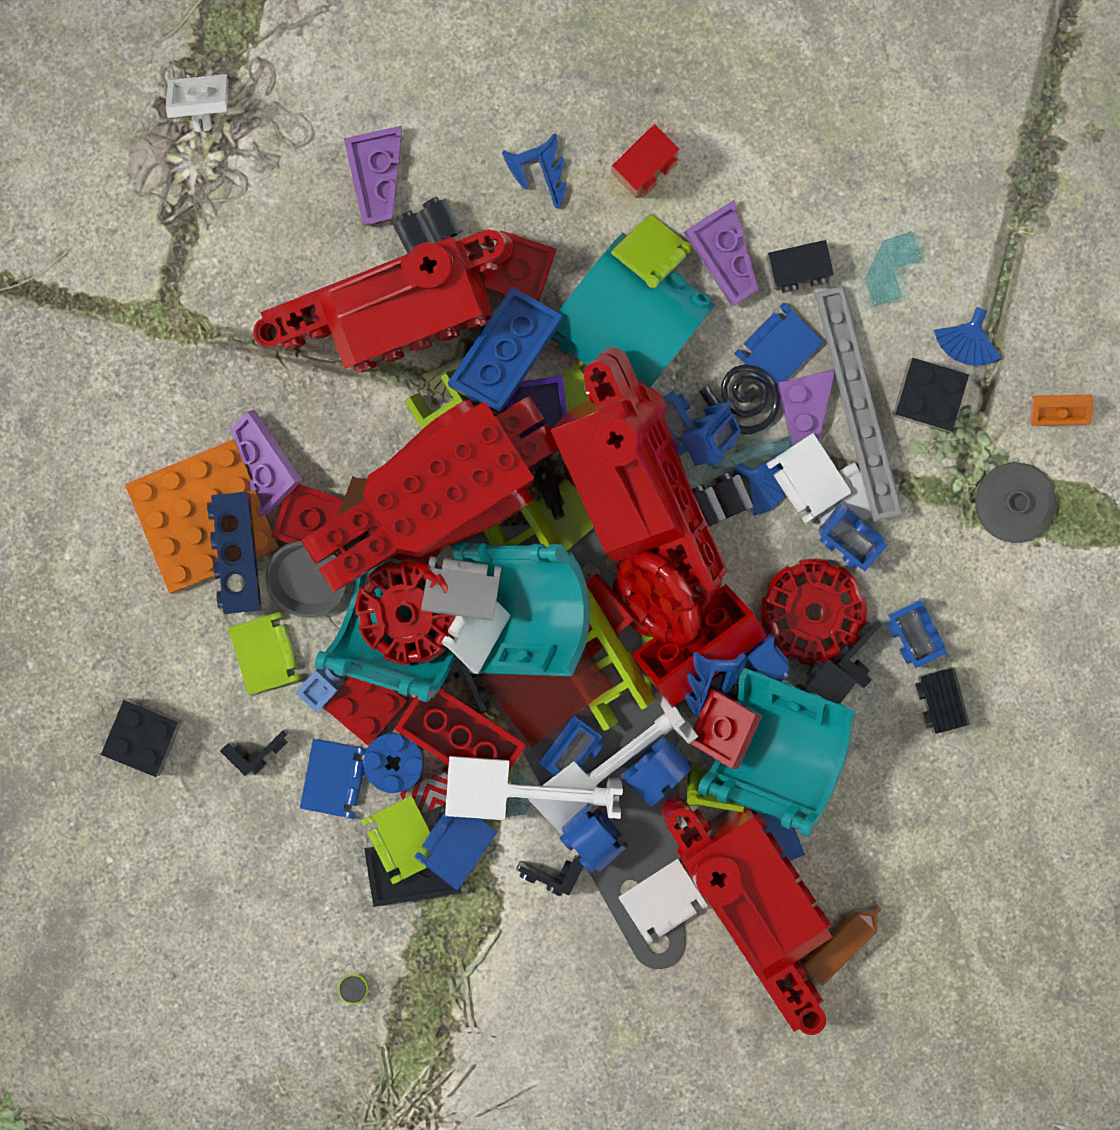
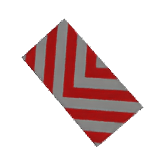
[399,770,448,814]

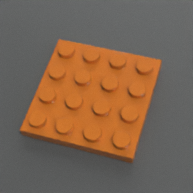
[125,439,280,594]

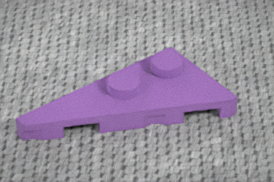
[777,370,834,447]

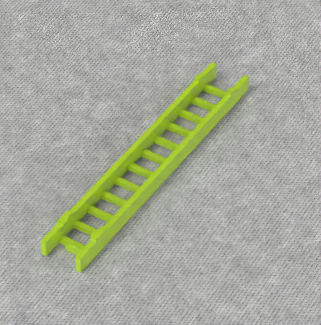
[404,369,656,731]

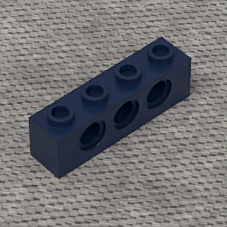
[207,492,262,614]

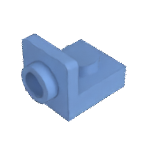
[295,668,347,713]

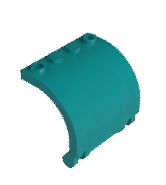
[551,232,715,388]
[453,543,590,676]
[315,557,456,702]
[698,668,855,837]

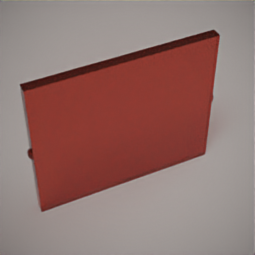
[479,648,612,747]

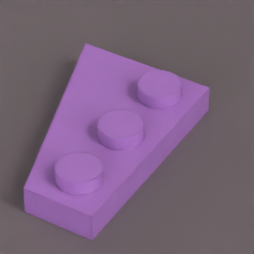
[344,126,402,226]
[684,200,759,307]
[231,410,302,517]

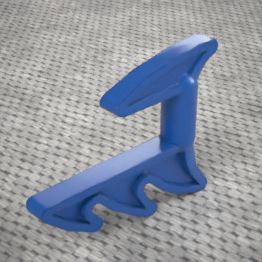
[502,133,566,209]
[686,652,748,717]

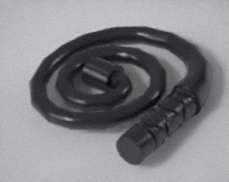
[699,364,780,435]

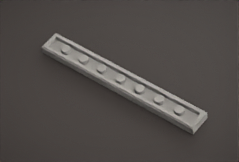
[814,286,903,522]

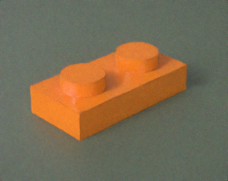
[1030,394,1093,426]

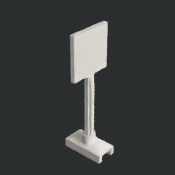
[528,692,698,835]
[445,756,623,820]

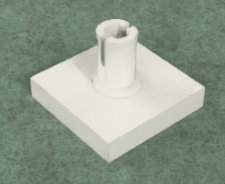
[166,74,228,132]

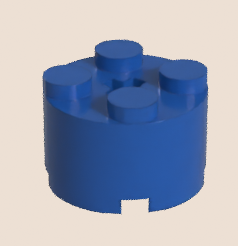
[363,732,424,793]
[621,736,692,807]
[560,803,628,873]

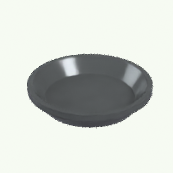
[975,462,1056,543]
[266,540,346,618]

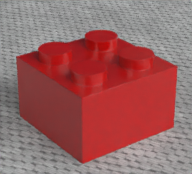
[611,123,680,198]

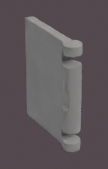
[421,556,502,621]

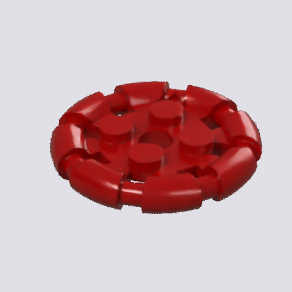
[617,552,701,646]
[760,558,867,665]
[355,559,456,666]

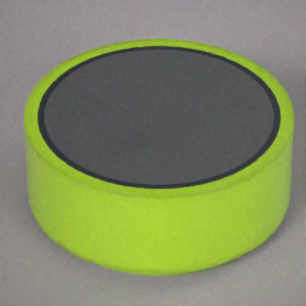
[338,973,368,1004]

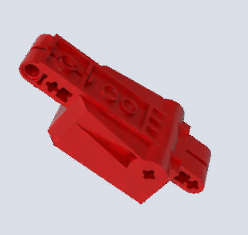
[253,229,514,373]
[551,347,728,610]
[301,396,559,592]
[661,798,832,1035]

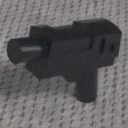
[533,457,565,520]

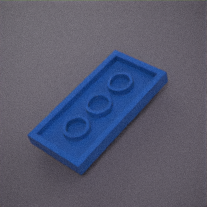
[448,287,563,415]

